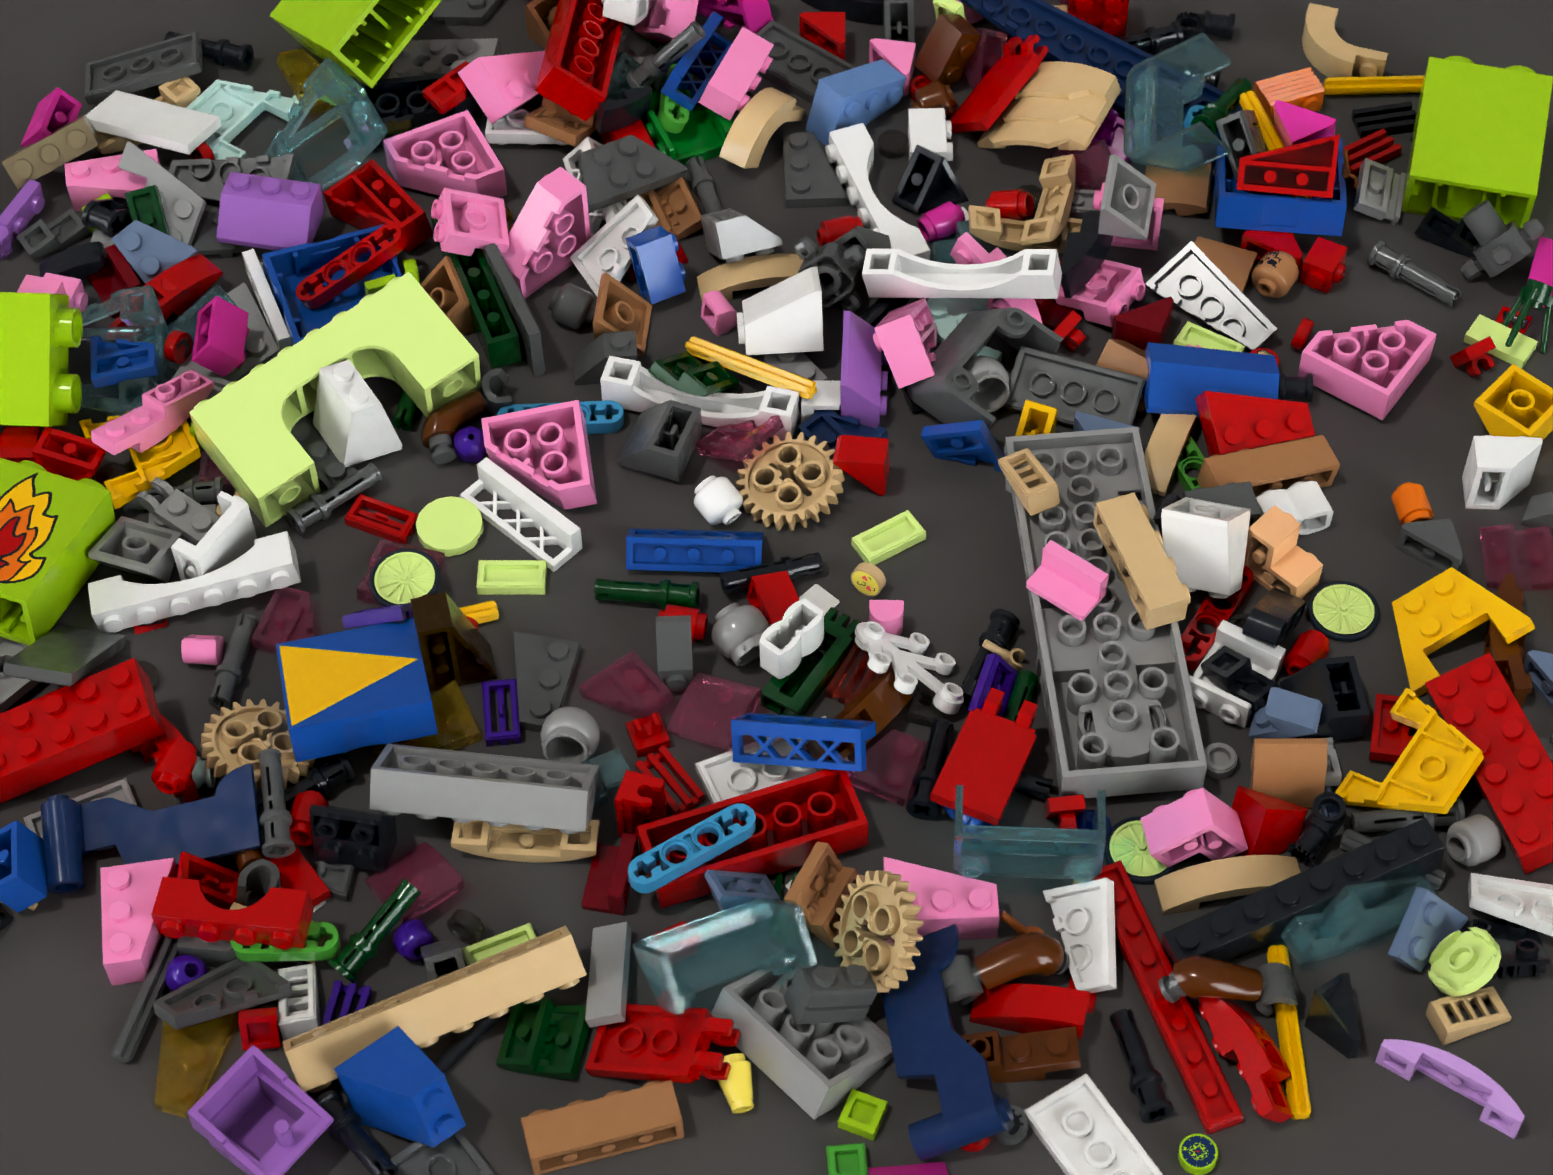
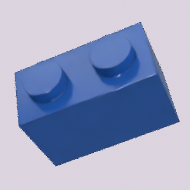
[625,226,686,305]
[0,820,47,913]

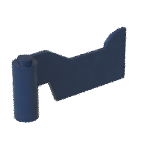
[40,763,262,893]
[881,924,1013,1161]

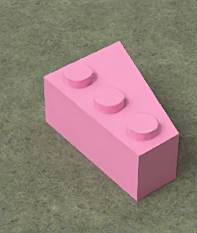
[634,0,699,44]
[698,27,774,121]
[457,51,545,124]
[64,149,161,212]
[873,298,937,389]
[883,856,1000,940]
[100,858,178,986]

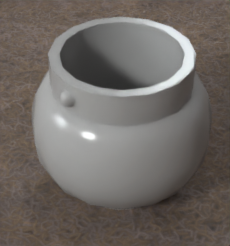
[963,355,1010,413]
[711,603,769,667]
[540,706,600,764]

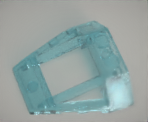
[265,57,388,191]
[81,285,168,414]

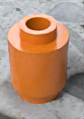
[1391,482,1434,526]

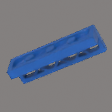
[660,11,732,112]
[626,528,764,572]
[731,713,876,772]

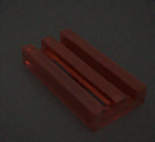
[826,642,883,705]

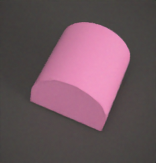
[701,290,737,337]
[869,600,904,636]
[181,634,224,665]

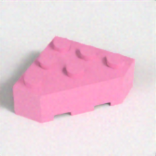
[383,110,507,198]
[501,166,591,299]
[1297,320,1437,421]
[481,400,597,510]

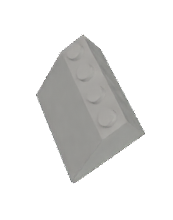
[711,952,893,1119]

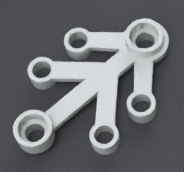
[855,621,964,714]

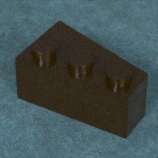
[410,592,497,692]

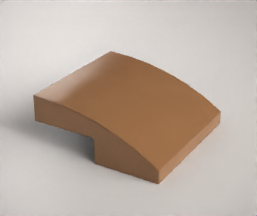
[524,97,598,147]
[1145,158,1213,217]
[628,176,703,240]
[1194,236,1258,293]
[1250,738,1328,808]
[784,842,859,949]

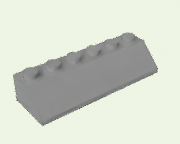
[370,744,599,834]

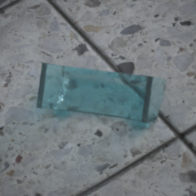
[1124,32,1231,172]
[952,785,1106,882]
[633,897,818,1015]

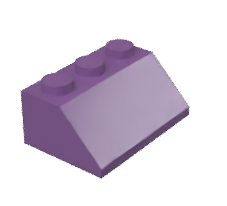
[216,171,325,250]
[840,311,888,429]

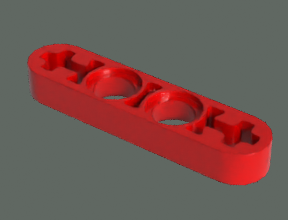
[296,223,407,309]
[1181,565,1254,670]

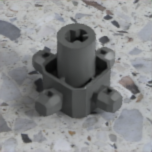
[1461,200,1545,280]
[794,236,866,312]

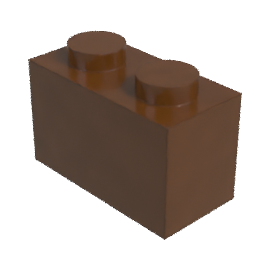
[914,14,982,85]

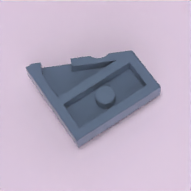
[111,220,199,284]

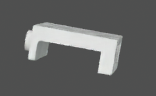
[171,491,257,581]
[1189,620,1286,729]

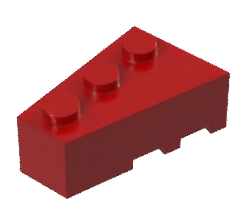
[1236,134,1340,198]
[323,159,433,252]
[1195,391,1315,457]

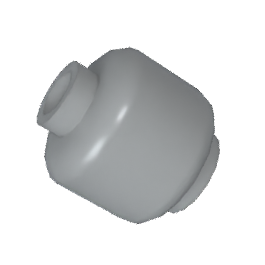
[1446,814,1501,867]

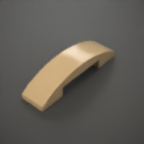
[95,76,201,154]
[1020,154,1076,246]
[968,205,1082,253]
[697,254,804,303]
[1144,414,1199,497]
[451,820,600,863]
[1154,855,1301,915]

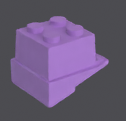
[187,1045,334,1175]

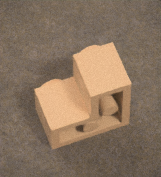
[1244,505,1323,599]

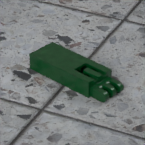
[760,607,861,716]

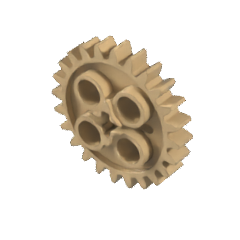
[736,432,845,531]
[200,699,315,793]
[833,870,924,993]

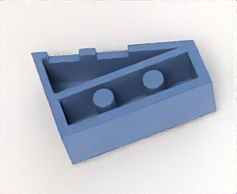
[805,59,907,146]

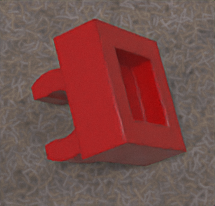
[1053,310,1086,352]
[1449,336,1496,378]
[625,712,671,758]
[1044,794,1086,834]
[238,1007,282,1051]

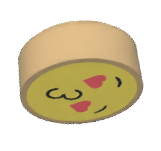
[851,562,886,596]

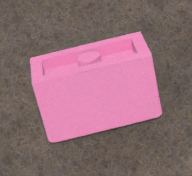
[1026,540,1109,621]

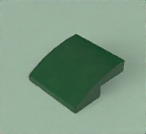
[649,351,740,397]
[496,998,590,1080]

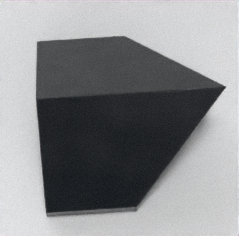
[892,145,969,214]
[1305,973,1361,1059]

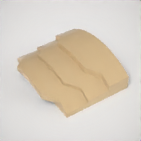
[977,61,1121,150]

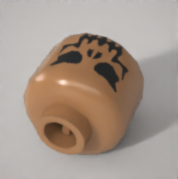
[1251,251,1299,298]

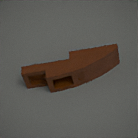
[1484,573,1532,708]
[804,666,915,772]
[926,1026,1081,1083]

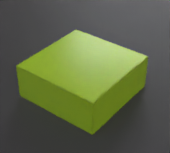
[838,1089,888,1141]

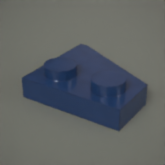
[797,410,888,472]

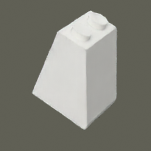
[736,267,824,355]
[313,360,402,467]
[1161,497,1251,599]

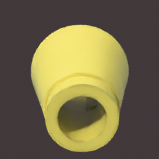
[717,1053,754,1114]

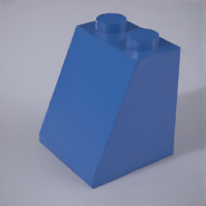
[334,1026,466,1148]

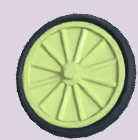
[369,548,441,606]
[1307,581,1380,642]
[1103,817,1178,884]

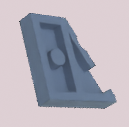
[1388,887,1468,972]

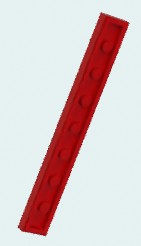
[1086,860,1244,1134]

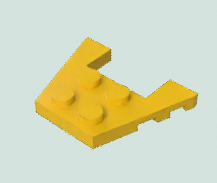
[79,415,202,509]
[1392,567,1535,697]
[1335,688,1484,814]

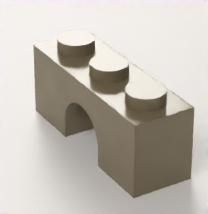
[1,115,101,189]

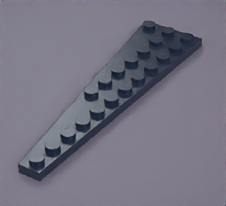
[959,0,1243,163]

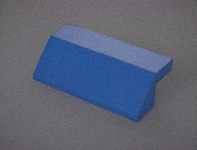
[1143,342,1280,418]

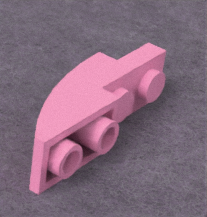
[950,232,1042,323]
[91,370,214,455]

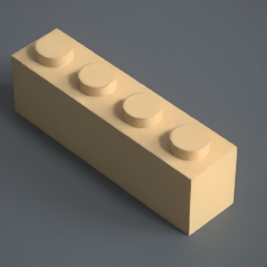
[1093,492,1191,630]

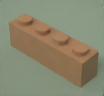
[1197,435,1340,497]
[521,1080,684,1175]

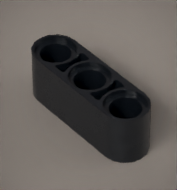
[1242,587,1307,649]

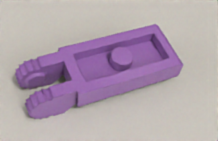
[0,179,45,260]

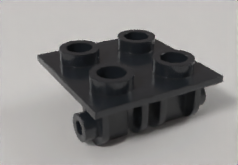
[1460,919,1551,979]

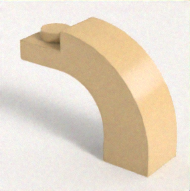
[1302,3,1388,78]
[719,87,805,169]

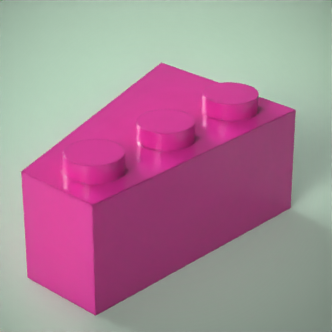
[697,0,773,34]

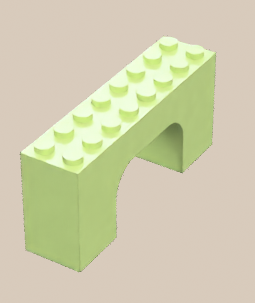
[189,272,481,528]

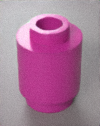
[917,201,965,242]

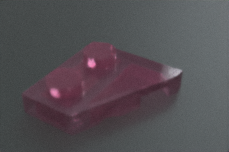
[695,415,784,461]
[251,587,315,652]
[578,651,674,718]
[847,729,926,806]

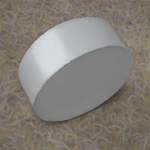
[1204,742,1238,779]

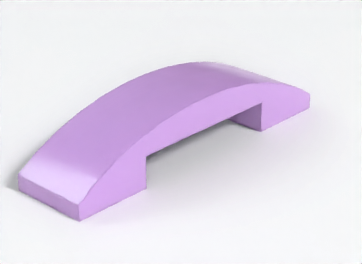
[1375,1039,1525,1139]

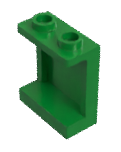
[644,92,734,166]

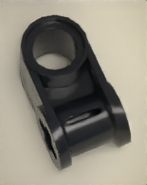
[82,197,132,238]

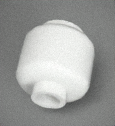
[694,475,743,526]

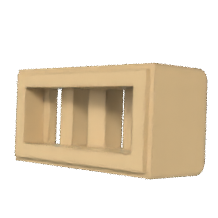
[998,448,1060,515]
[1425,986,1512,1045]

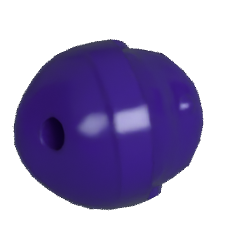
[454,426,486,464]
[393,919,435,961]
[165,954,208,991]

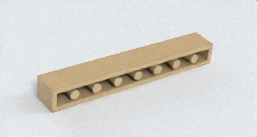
[283,925,587,1093]

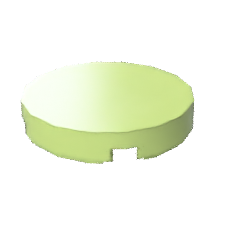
[416,496,484,557]
[1428,927,1501,996]

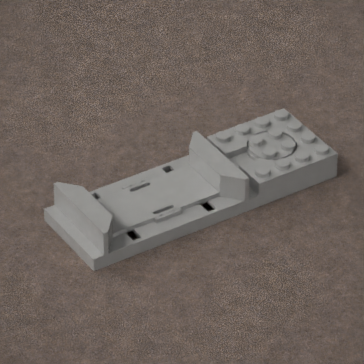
[1004,427,1207,798]

